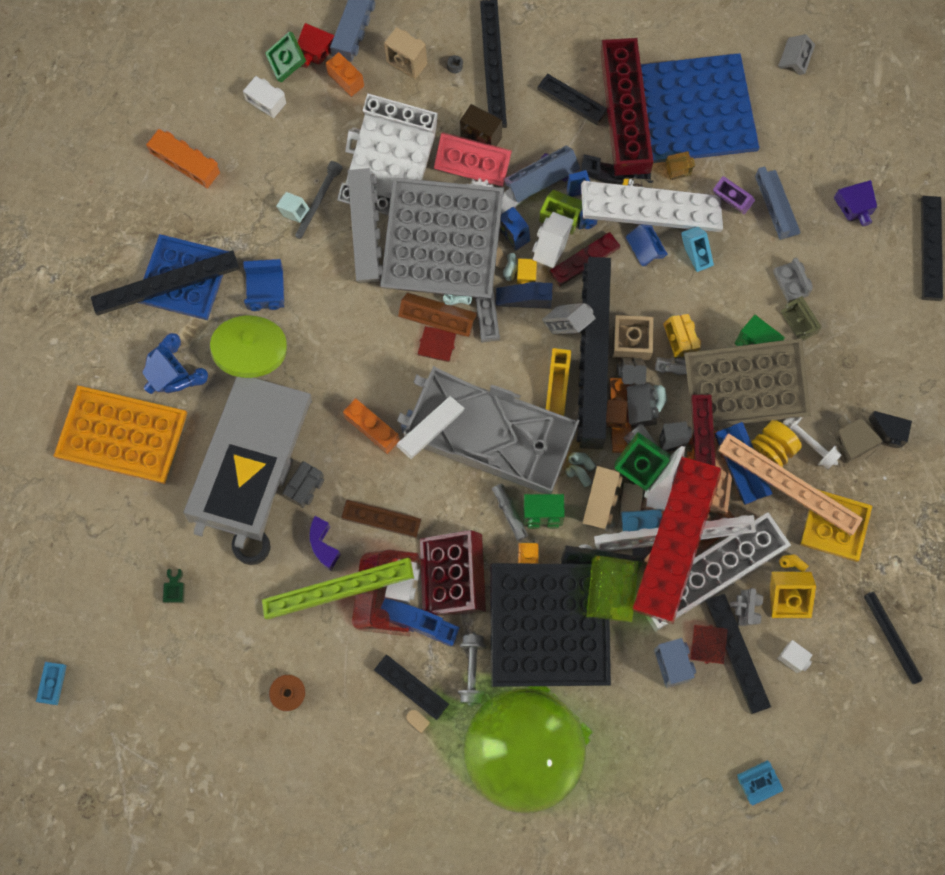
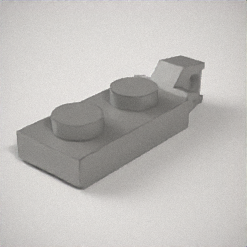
[655,357,687,375]

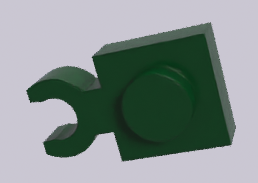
[163,569,185,604]

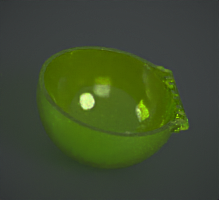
[464,686,593,814]

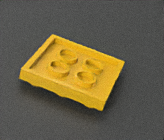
[800,489,872,562]

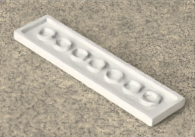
[581,181,723,232]

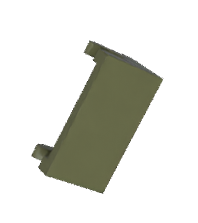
[780,296,822,341]

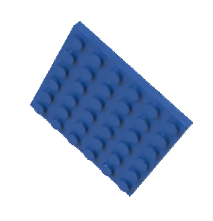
[641,53,760,163]

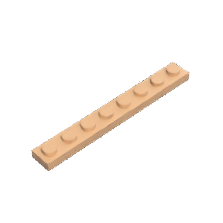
[717,434,863,536]

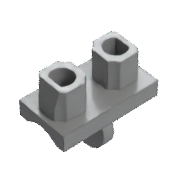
[730,588,763,626]

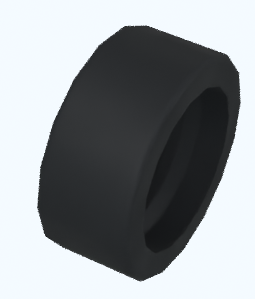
[231,532,271,565]

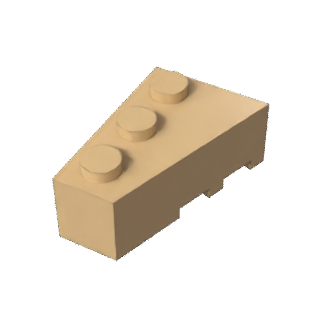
[582,464,623,529]

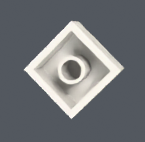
[532,212,574,268]

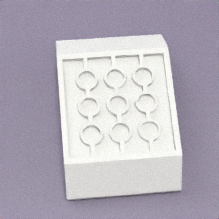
[337,93,438,215]

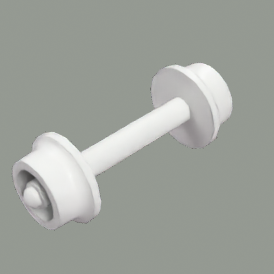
[783,417,841,469]

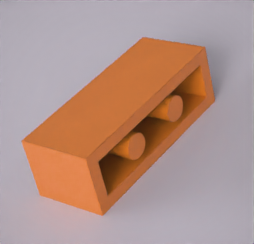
[343,398,400,454]

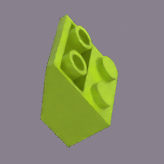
[539,190,582,235]

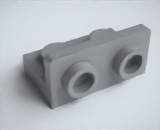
[773,258,813,303]

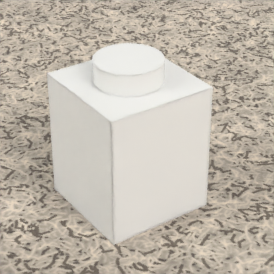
[777,640,812,673]

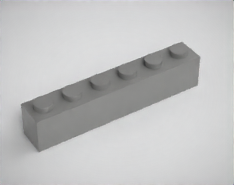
[348,168,383,283]

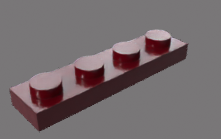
[549,232,621,286]
[691,395,716,466]

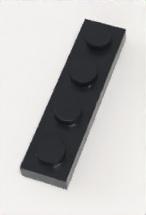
[538,73,607,125]
[561,545,643,576]
[374,654,450,720]

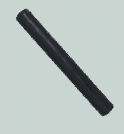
[864,591,923,684]

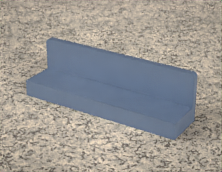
[504,145,580,202]
[755,166,800,240]

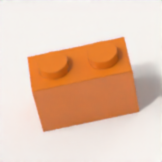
[326,52,364,97]

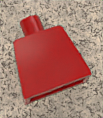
[298,23,335,68]

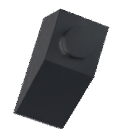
[868,411,912,448]

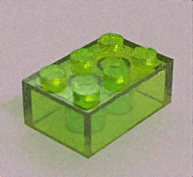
[586,556,638,623]

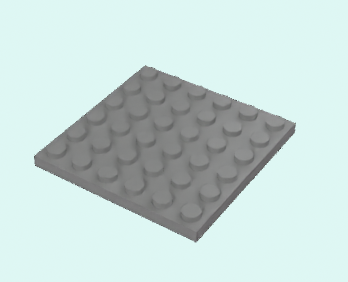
[380,177,504,299]

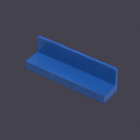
[715,422,773,505]

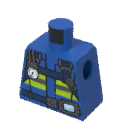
[499,207,531,251]

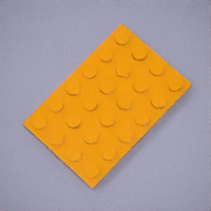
[54,385,187,484]

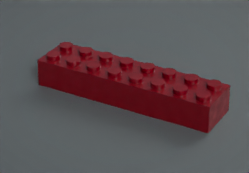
[600,38,653,176]

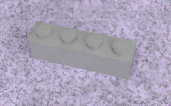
[542,303,596,334]

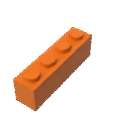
[146,129,220,189]

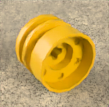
[751,420,802,468]

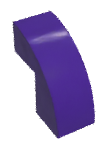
[310,516,341,571]

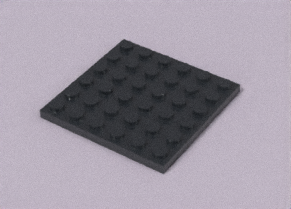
[490,563,611,687]

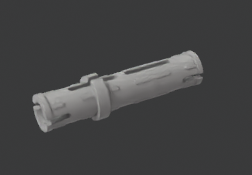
[492,483,528,541]

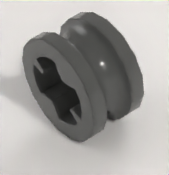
[447,55,463,74]

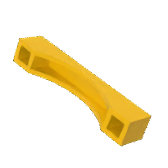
[546,348,571,416]

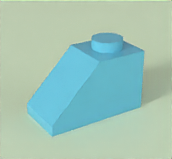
[681,227,714,272]

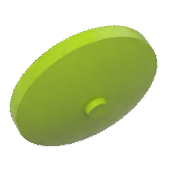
[210,315,287,378]

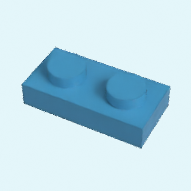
[621,509,662,532]
[36,662,67,706]

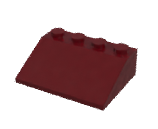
[420,530,486,616]

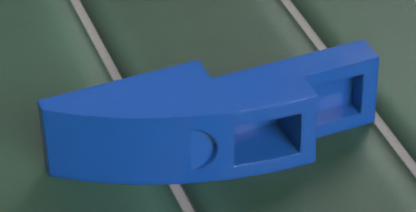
[377,598,460,647]

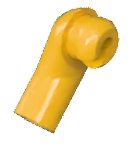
[779,554,809,572]

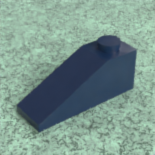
[495,282,553,309]

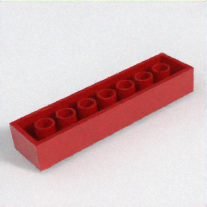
[633,457,721,624]

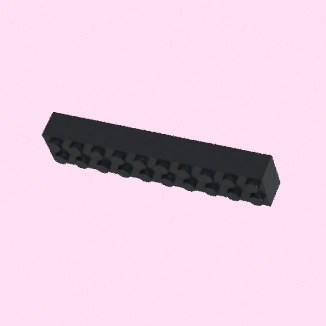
[576,257,611,449]

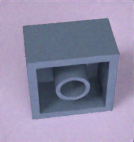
[654,638,696,688]

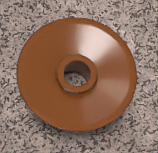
[269,675,305,711]

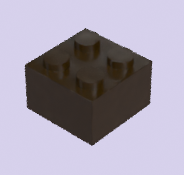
[460,104,502,146]

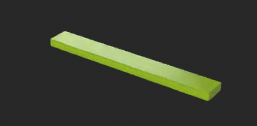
[262,558,414,620]

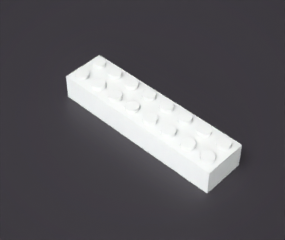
[634,512,791,632]

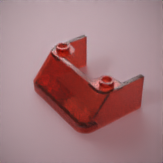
[352,550,420,637]

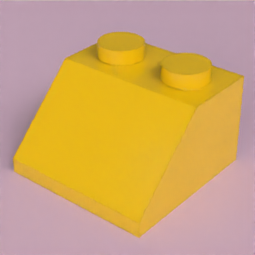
[770,572,816,618]

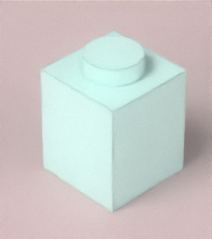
[276,192,310,223]

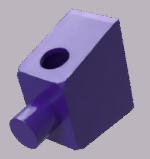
[834,180,877,227]

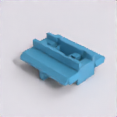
[737,760,783,806]

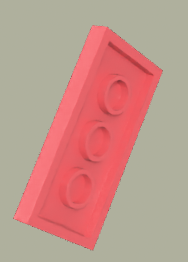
[434,132,512,187]

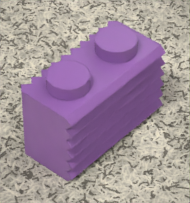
[713,176,755,215]

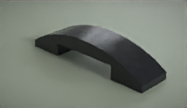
[581,154,651,185]

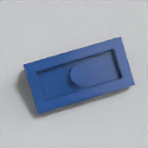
[626,224,668,266]

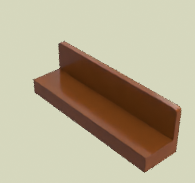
[398,293,477,337]

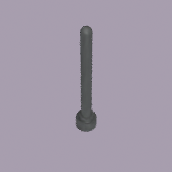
[295,161,343,239]

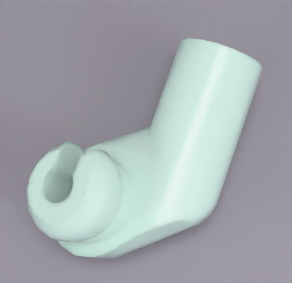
[653,385,667,413]

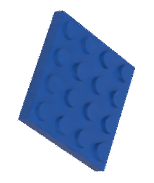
[138,234,229,321]

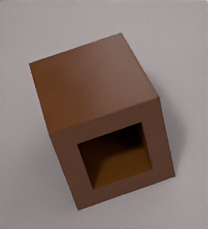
[606,398,628,429]

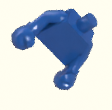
[143,333,208,394]

